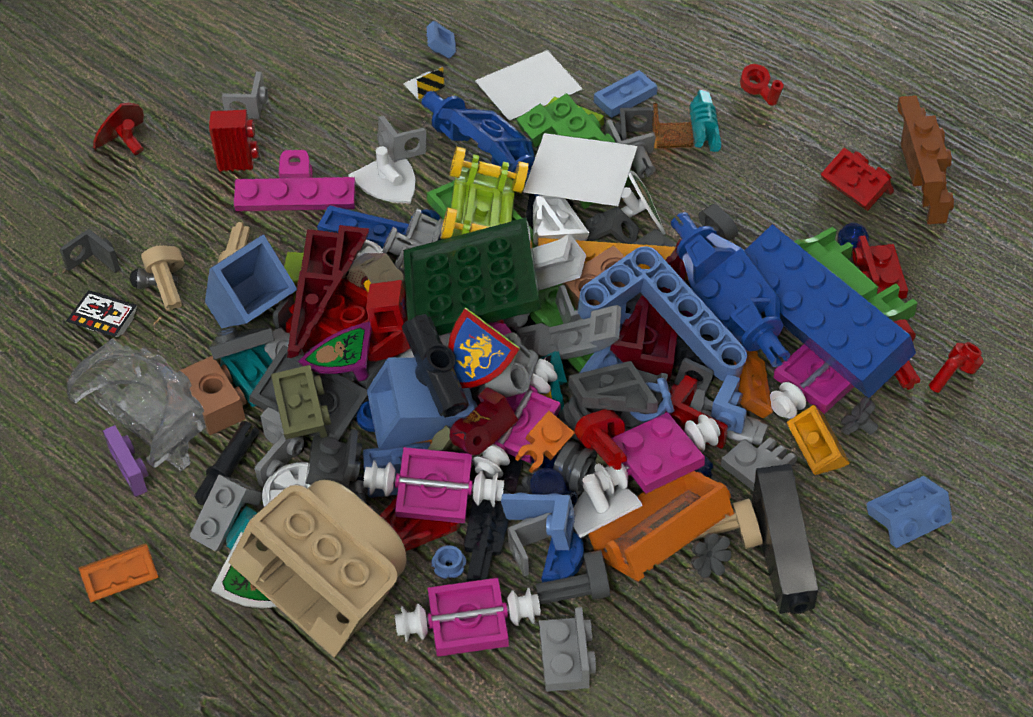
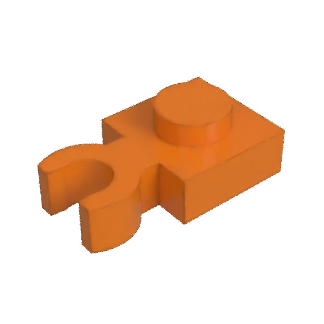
[515,411,575,473]

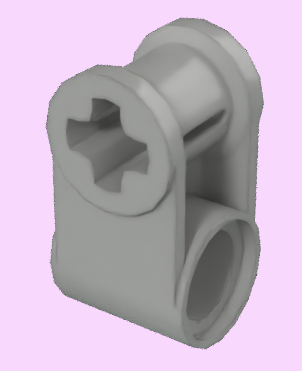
[485,333,538,398]

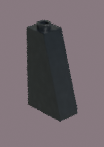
[752,464,818,614]

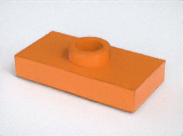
[79,543,159,602]

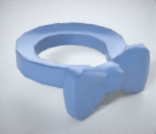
[630,378,674,423]

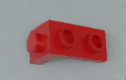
[665,375,728,449]

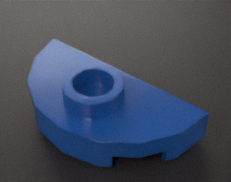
[542,531,584,583]

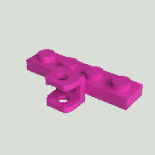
[234,150,356,211]

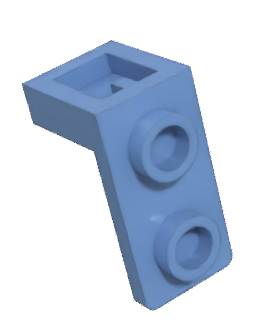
[501,492,575,550]

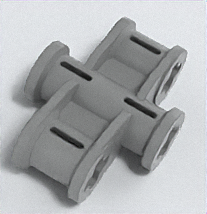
[382,208,444,280]

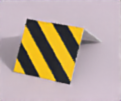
[403,67,445,100]

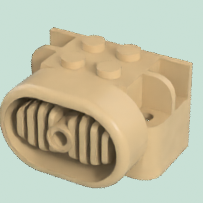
[228,480,407,658]

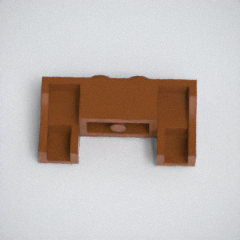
[897,95,954,224]

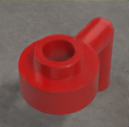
[740,64,784,106]
[929,342,984,393]

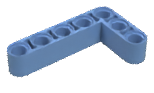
[578,246,747,381]

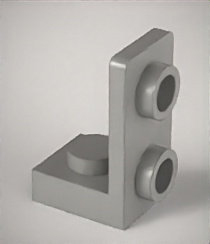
[255,407,304,488]
[190,475,262,551]

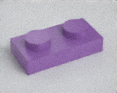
[103,425,148,497]

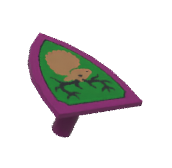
[298,321,372,381]

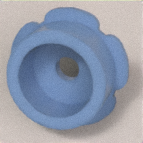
[431,545,466,579]

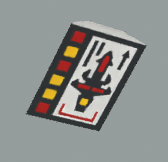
[66,290,137,337]

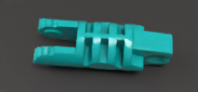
[690,90,721,152]

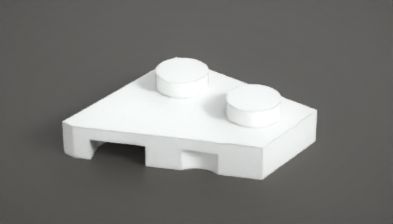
[533,196,589,245]

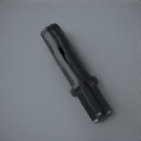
[194,421,259,506]

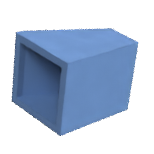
[205,234,297,328]
[367,358,477,449]

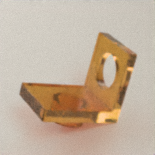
[652,103,694,148]

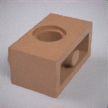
[177,356,247,435]

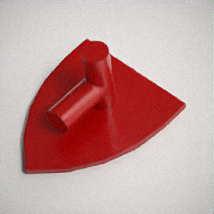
[93,103,144,155]

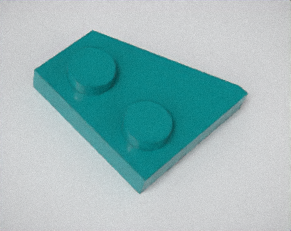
[220,344,273,407]

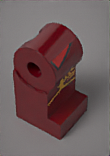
[449,387,518,455]

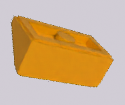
[786,405,850,475]

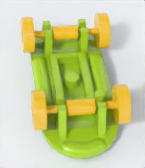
[440,146,528,239]

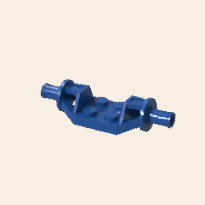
[422,91,544,197]
[671,212,790,367]

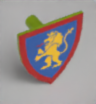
[448,308,521,389]

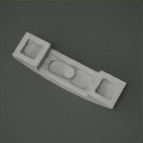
[516,305,621,359]

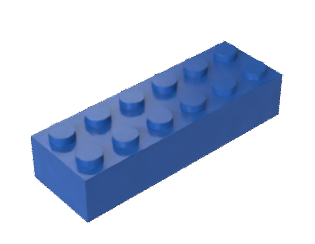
[745,224,916,398]

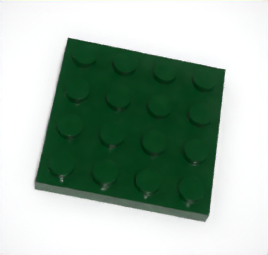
[403,218,542,336]

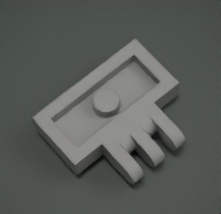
[721,437,798,490]

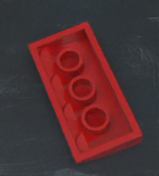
[289,278,410,361]

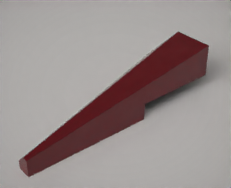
[287,225,369,358]
[610,239,686,382]

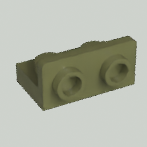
[271,365,331,440]

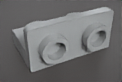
[539,607,596,692]

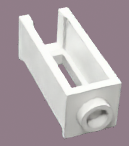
[533,233,586,290]

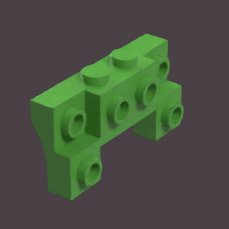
[516,93,632,209]
[794,227,918,322]

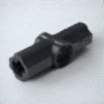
[402,314,469,418]

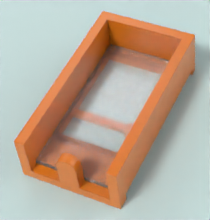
[588,471,734,582]

